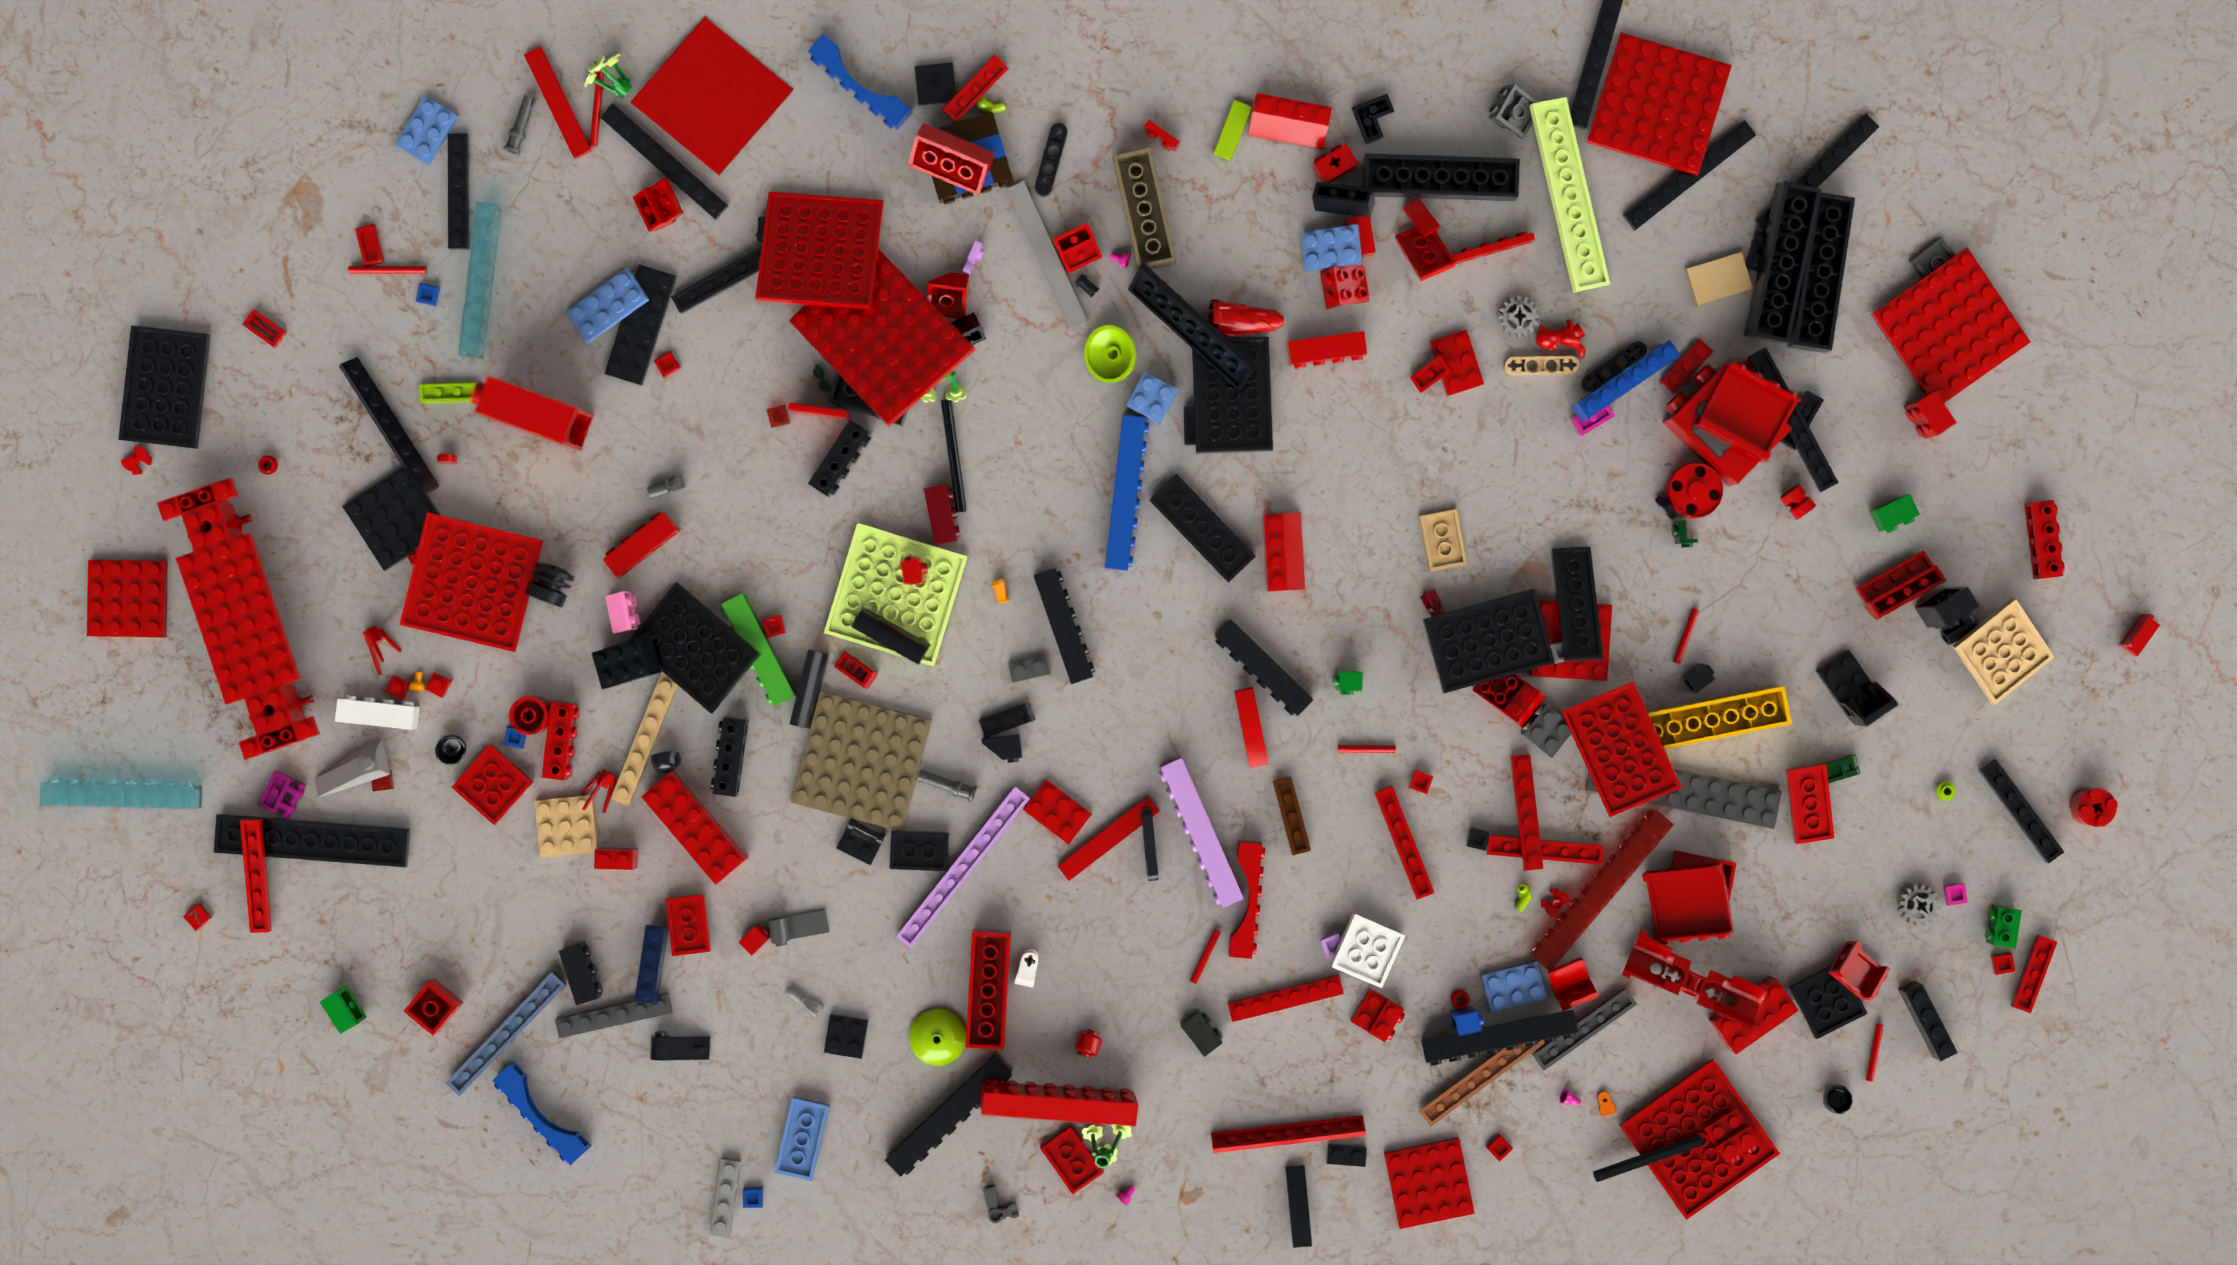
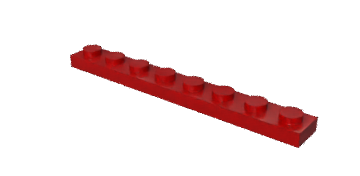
[1211,1115,1366,1153]

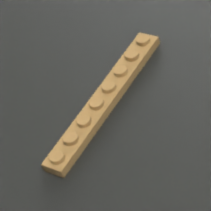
[611,672,678,806]

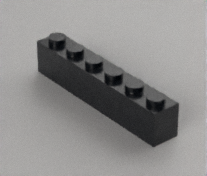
[1033,568,1095,685]
[1214,619,1314,716]

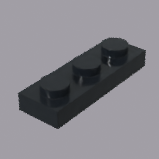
[1780,390,1824,450]

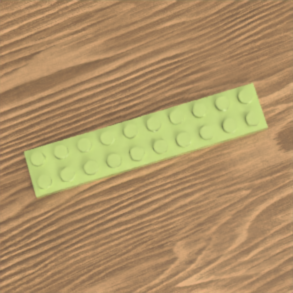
[1529,97,1610,293]

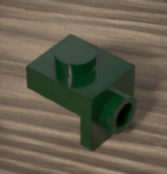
[1671,520,1699,548]

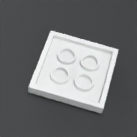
[1330,913,1405,988]

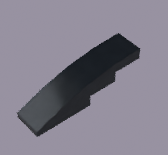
[1285,1165,1312,1248]

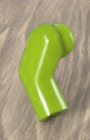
[977,97,1006,114]
[1514,883,1532,912]

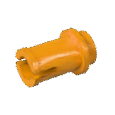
[991,579,1010,604]

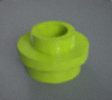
[1936,781,1956,801]

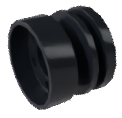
[524,562,575,607]

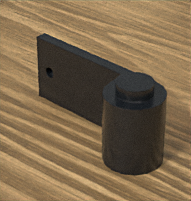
[650,1031,710,1061]

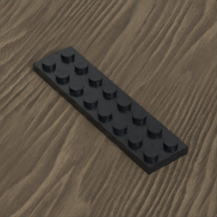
[1128,263,1257,391]

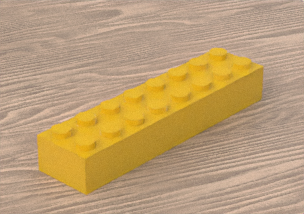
[1648,686,1792,749]

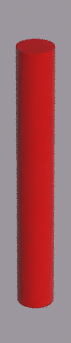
[1673,608,1700,664]
[1338,745,1396,753]
[1190,929,1221,984]
[1866,1024,1884,1082]

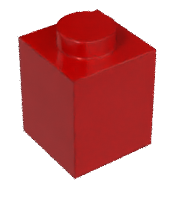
[738,924,770,956]

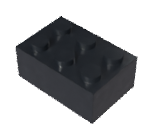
[1915,586,1980,629]
[591,635,661,690]

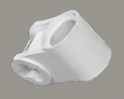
[1014,949,1038,988]

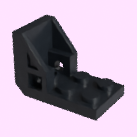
[1816,650,1899,727]

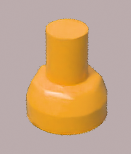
[409,672,425,692]

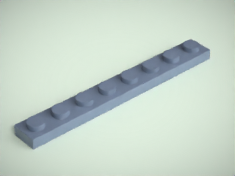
[446,971,567,1096]

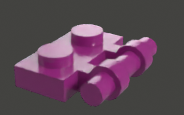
[258,770,306,819]

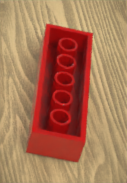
[641,771,748,885]
[965,929,1012,1050]

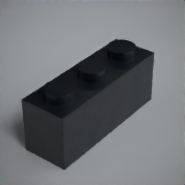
[1312,181,1375,218]
[559,941,603,1006]

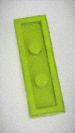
[1213,100,1252,161]
[419,382,477,403]

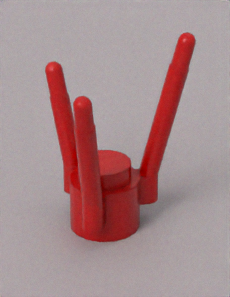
[363,626,402,675]
[581,769,617,813]

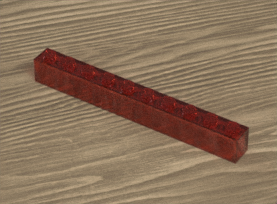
[1529,808,1674,970]

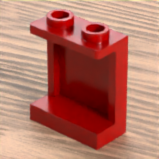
[1828,941,1890,1000]

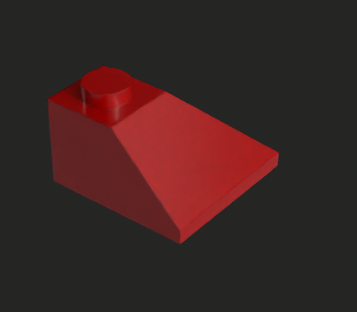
[927,272,969,318]

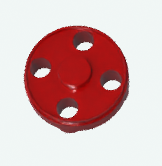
[1665,463,1723,519]

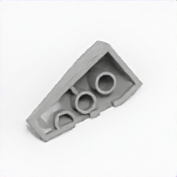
[315,738,390,797]

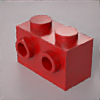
[900,555,928,585]

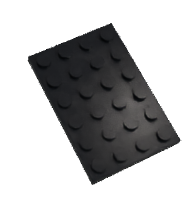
[118,325,210,449]
[1192,337,1273,454]
[628,582,761,714]
[1422,589,1555,693]

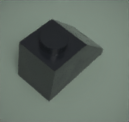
[981,734,1023,763]

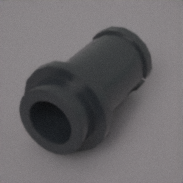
[755,217,765,242]
[1075,274,1100,298]

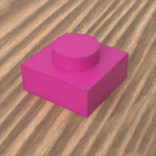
[1943,883,1968,906]

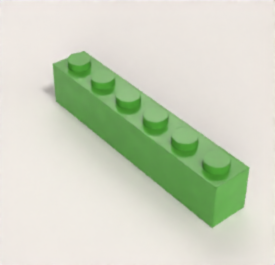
[721,593,797,706]

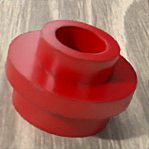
[258,455,278,475]
[1450,989,1470,1009]

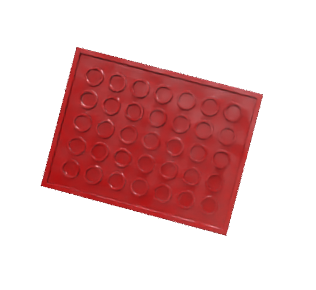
[789,250,975,427]

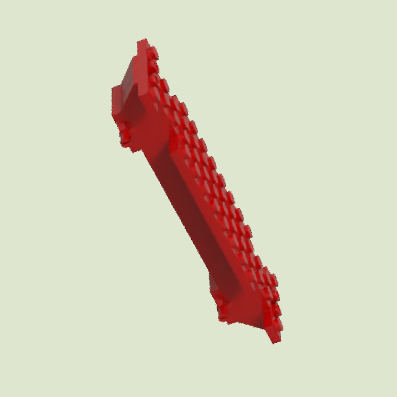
[157,477,320,760]

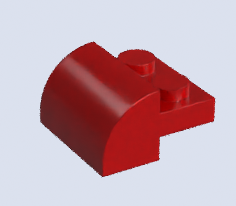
[633,178,684,232]
[1052,223,1103,274]

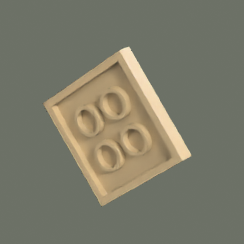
[534,795,599,858]

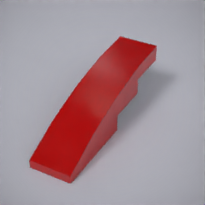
[1234,687,1269,768]

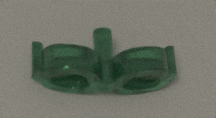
[813,364,831,392]

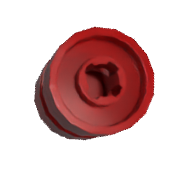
[1779,483,1816,520]

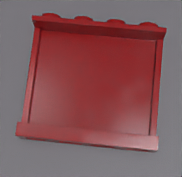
[1695,362,1802,463]
[1642,863,1734,945]

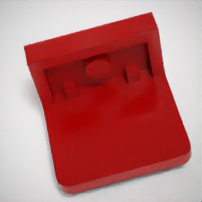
[1320,265,1370,309]
[1547,957,1599,1011]

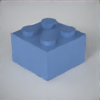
[1126,372,1178,425]

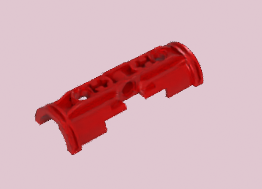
[1622,930,1770,1033]

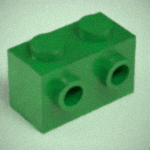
[1869,494,1920,533]
[1332,671,1363,695]
[1985,905,2022,948]
[320,985,367,1034]

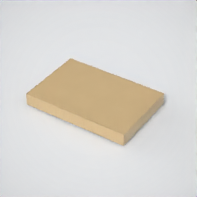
[1685,252,1753,306]
[1419,508,1468,572]

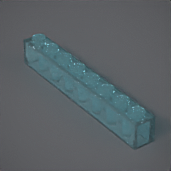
[458,202,502,360]
[40,778,202,809]

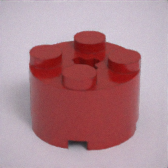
[509,696,550,735]
[2069,787,2118,827]

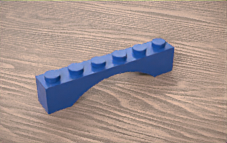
[808,34,912,130]
[1571,340,1681,422]
[492,1062,591,1165]

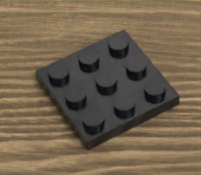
[1789,965,1868,1040]

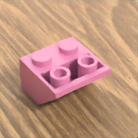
[605,591,641,634]

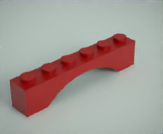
[1228,840,1265,959]

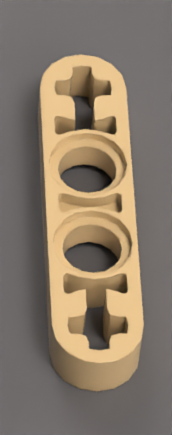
[1503,356,1580,375]

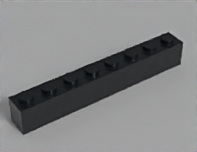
[1421,1009,1579,1066]
[885,1051,1013,1177]

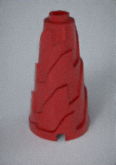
[1208,299,1284,336]

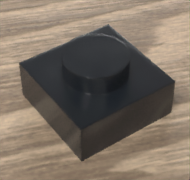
[1466,827,1490,851]

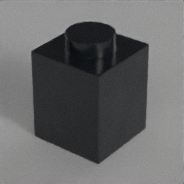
[1681,663,1715,693]

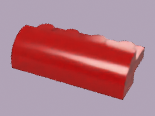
[1855,550,1947,620]

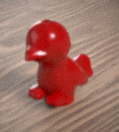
[1535,319,1586,358]

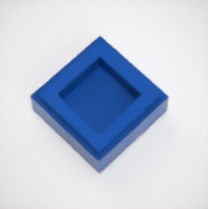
[416,283,440,306]
[504,726,526,749]
[743,1187,763,1208]

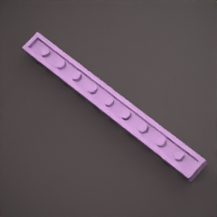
[896,786,1030,949]

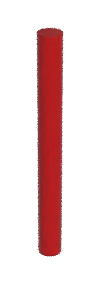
[590,70,604,147]
[348,266,427,274]

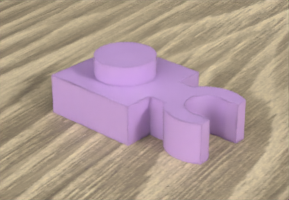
[963,240,985,276]
[1319,931,1345,958]

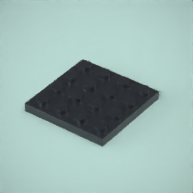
[342,467,441,571]

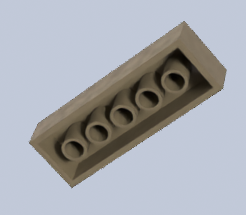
[1113,147,1176,269]

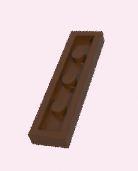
[1272,776,1311,856]

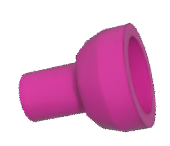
[1110,252,1131,268]
[1560,1089,1581,1106]
[1116,1185,1135,1206]

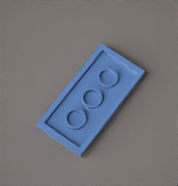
[566,268,649,344]
[774,1096,830,1181]

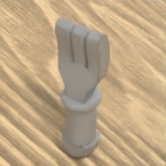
[785,988,823,1017]

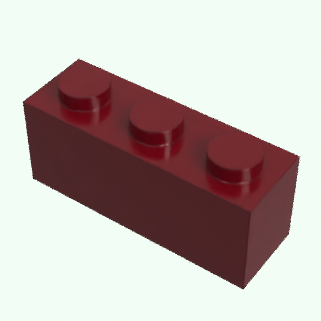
[924,484,961,546]

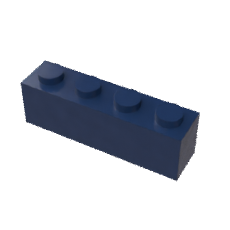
[634,925,669,1005]

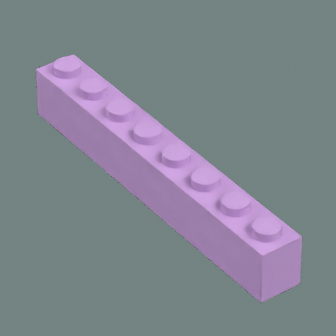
[1159,757,1244,908]

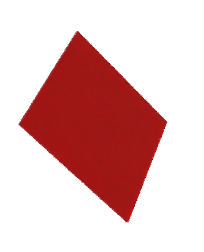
[630,17,794,176]

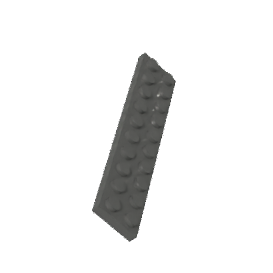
[1585,769,1782,829]

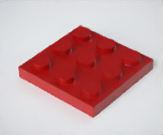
[451,744,534,825]

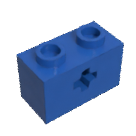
[1450,1006,1484,1036]

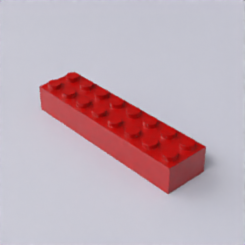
[979,1079,1139,1126]

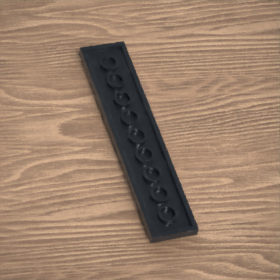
[213,814,410,867]

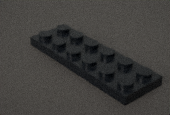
[604,264,677,386]
[1149,473,1256,583]
[1551,547,1604,662]

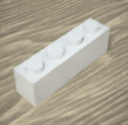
[335,695,420,730]

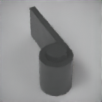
[767,910,829,947]

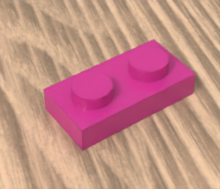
[1571,405,1615,436]

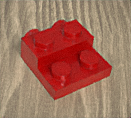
[1351,988,1405,1042]
[1702,1107,1759,1163]

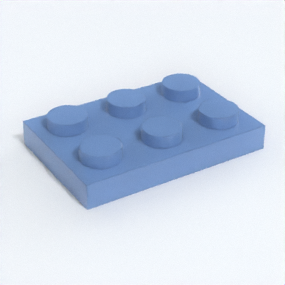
[395,95,459,166]
[1301,224,1362,272]
[1481,960,1547,1013]

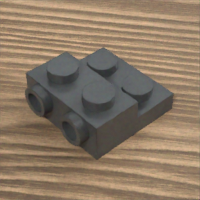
[1489,84,1538,139]
[1521,704,1572,758]

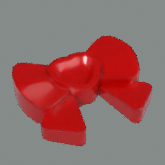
[121,446,152,475]
[1541,888,1570,918]

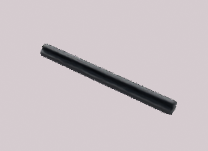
[941,399,967,513]
[1593,1135,1704,1182]

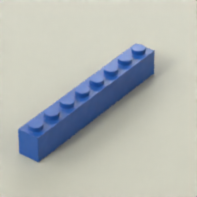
[1105,415,1149,571]

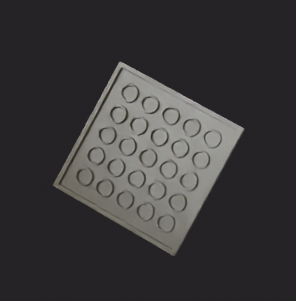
[791,691,932,831]

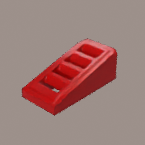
[834,651,878,689]

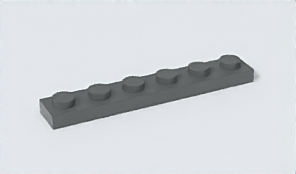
[1532,988,1637,1071]
[555,993,673,1038]

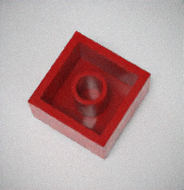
[1904,391,1957,439]
[404,978,464,1036]

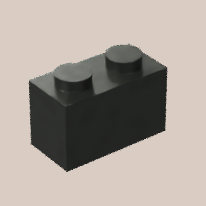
[1180,1010,1223,1057]

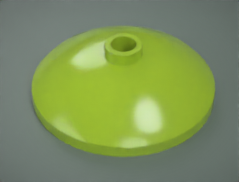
[1084,325,1136,383]
[909,1008,966,1066]

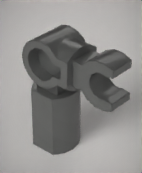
[647,475,685,499]
[983,1185,1019,1223]

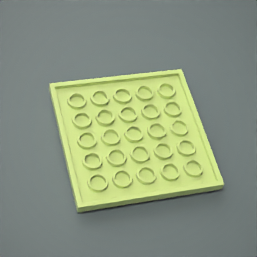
[824,523,968,667]

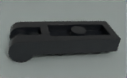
[979,702,1036,738]

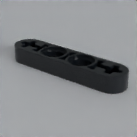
[1035,123,1068,197]
[1581,341,1647,392]
[1141,808,1158,882]

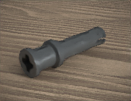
[503,95,536,155]
[918,770,977,803]

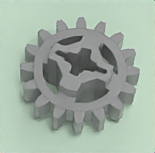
[1497,296,1540,339]
[1897,884,1941,926]

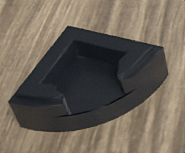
[1655,495,1678,520]

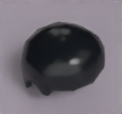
[435,734,467,765]
[650,751,681,773]
[1823,1085,1853,1114]

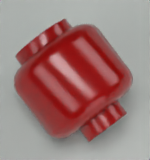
[1074,1029,1102,1059]

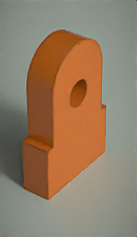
[1597,1091,1617,1117]

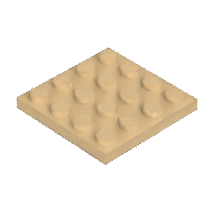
[1952,598,2054,705]

